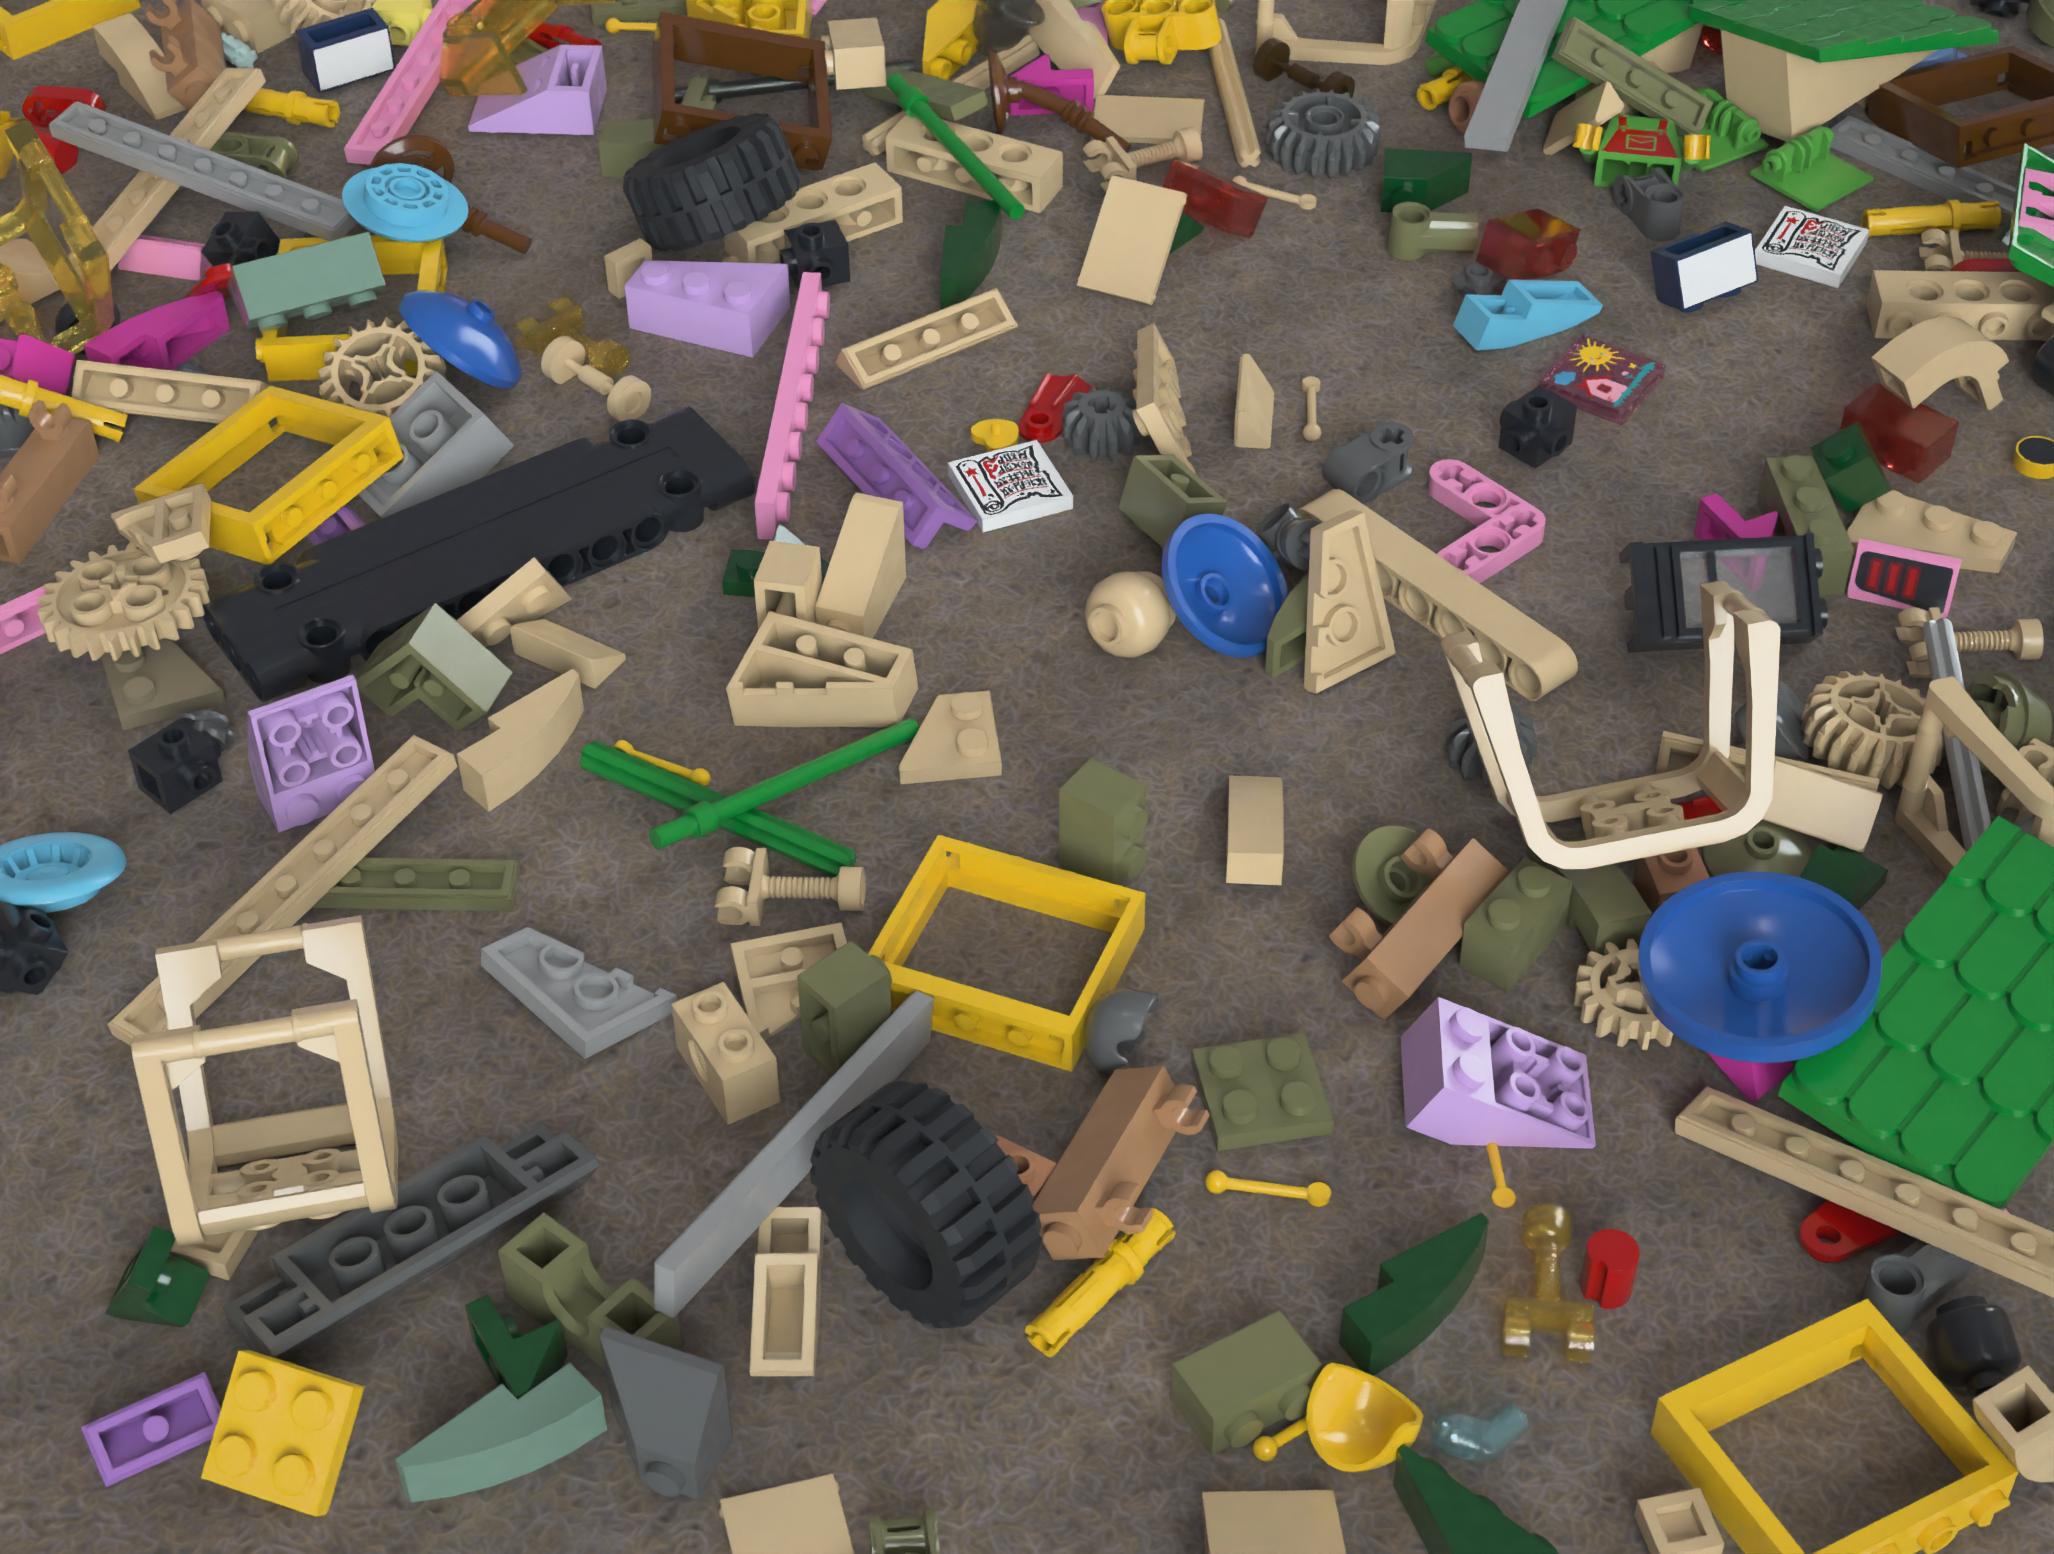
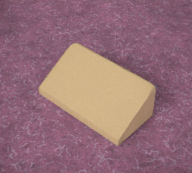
[1543,81,1625,155]
[1234,354,1274,449]
[510,619,626,689]
[1762,759,1883,852]

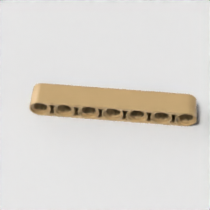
[1297,489,1578,701]

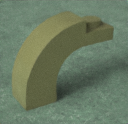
[598,77,717,178]

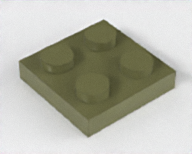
[1191,1032,1334,1151]

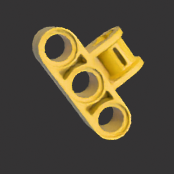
[1102,0,1222,65]

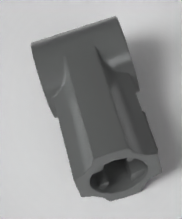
[1858,1239,1974,1336]

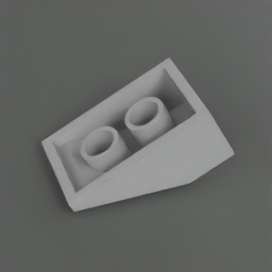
[358,371,514,518]

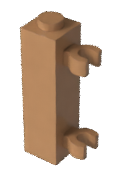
[145,0,226,111]
[0,400,100,564]
[1329,828,1510,1019]
[1032,1065,1210,1260]

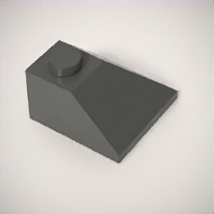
[599,1326,733,1500]

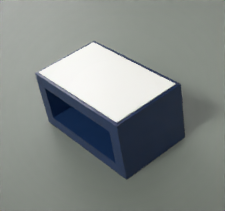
[295,8,395,93]
[1650,221,1758,312]

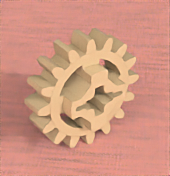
[1574,939,1673,1050]

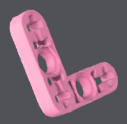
[1428,459,1546,583]

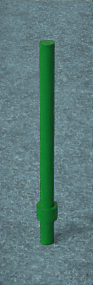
[887,74,1025,220]
[649,718,919,850]

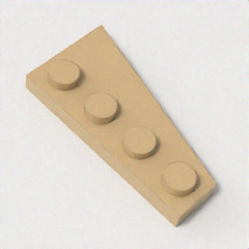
[1132,323,1196,474]

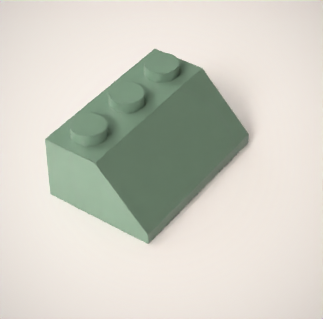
[227,231,386,332]

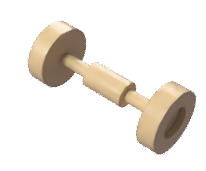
[541,336,651,422]

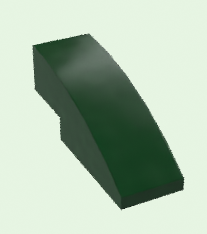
[940,200,1002,310]
[1339,1212,1489,1376]

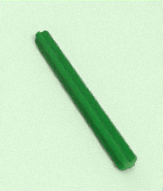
[579,741,857,877]

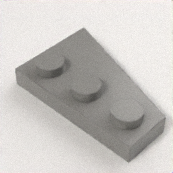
[481,927,677,1059]

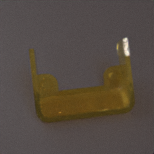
[439,0,619,96]

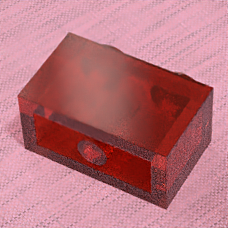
[1162,159,1268,238]
[1476,208,1581,280]
[1840,382,1959,484]

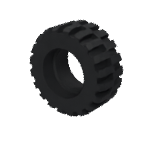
[623,113,801,251]
[810,1081,1042,1329]

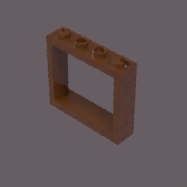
[652,12,832,171]
[1868,46,2054,168]

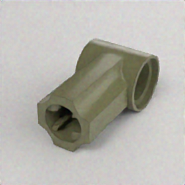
[1387,202,1479,261]

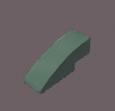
[395,1363,607,1502]

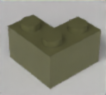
[355,603,512,731]

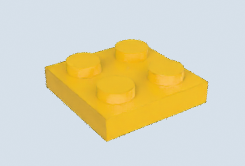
[201,1350,365,1517]

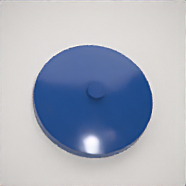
[1638,871,1882,1063]

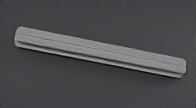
[1923,618,1991,852]

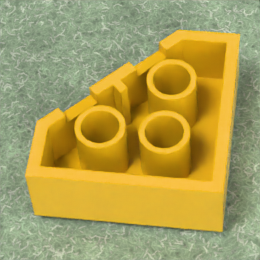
[686,0,812,77]

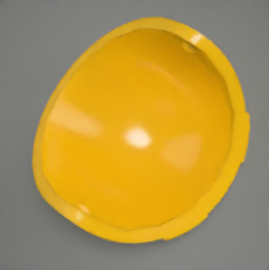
[1306,1363,1424,1472]

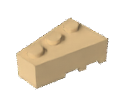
[726,611,918,727]

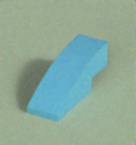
[1453,279,1603,350]

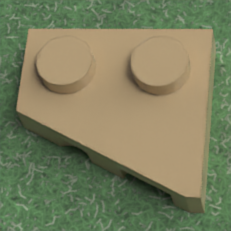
[111,483,211,564]
[457,557,572,647]
[899,690,1002,784]
[730,923,847,1041]

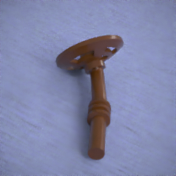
[988,49,1131,153]
[369,135,532,254]

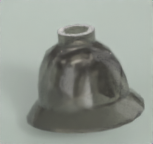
[972,0,1045,57]

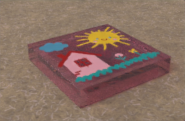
[1539,334,1666,425]

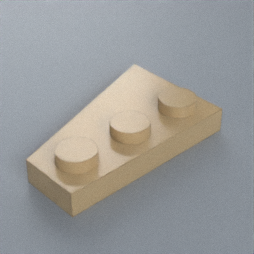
[1847,490,2018,573]
[1304,509,1396,694]

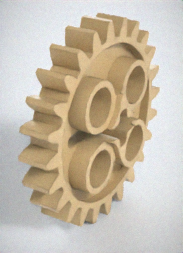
[37,542,210,661]

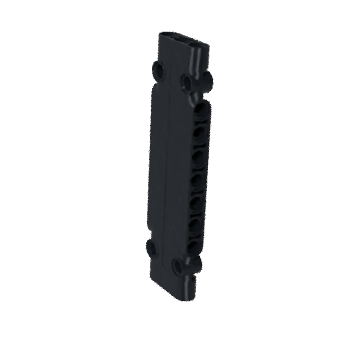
[203,406,755,702]

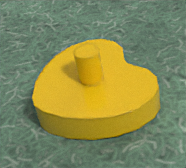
[971,419,1019,452]

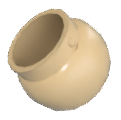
[1084,571,1176,658]

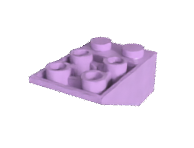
[468,45,607,135]
[247,675,375,833]
[1401,997,1596,1149]

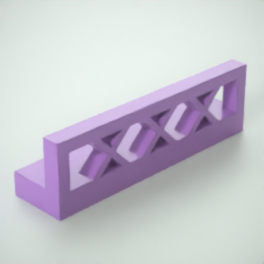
[816,403,978,549]

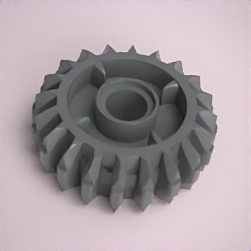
[1266,89,1381,179]

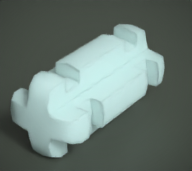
[221,32,257,68]

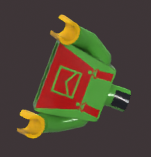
[1572,111,1711,187]

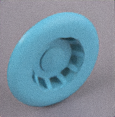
[342,163,468,243]
[0,832,127,913]

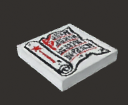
[1755,206,1869,288]
[948,440,1073,532]

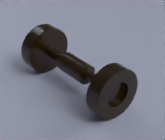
[1253,38,1355,98]

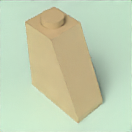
[815,492,906,639]

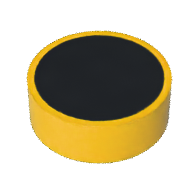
[2012,436,2054,479]

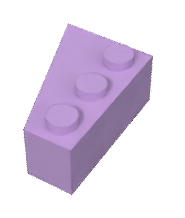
[624,260,791,357]

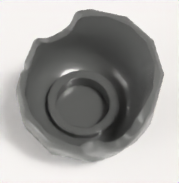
[1084,988,1158,1076]

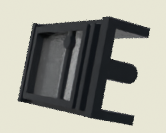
[1619,533,1828,653]

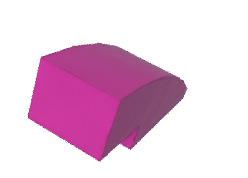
[84,291,230,371]

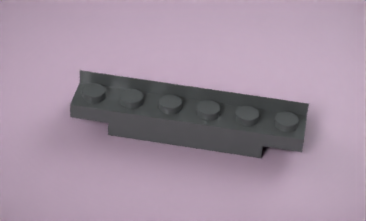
[222,1123,599,1361]

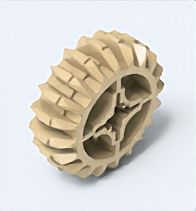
[318,316,447,417]
[1800,670,1946,789]

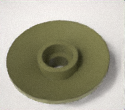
[1702,820,1812,878]
[1352,825,1431,926]

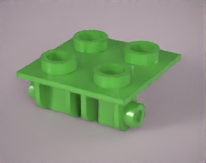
[1677,88,1768,172]
[1750,126,1874,212]

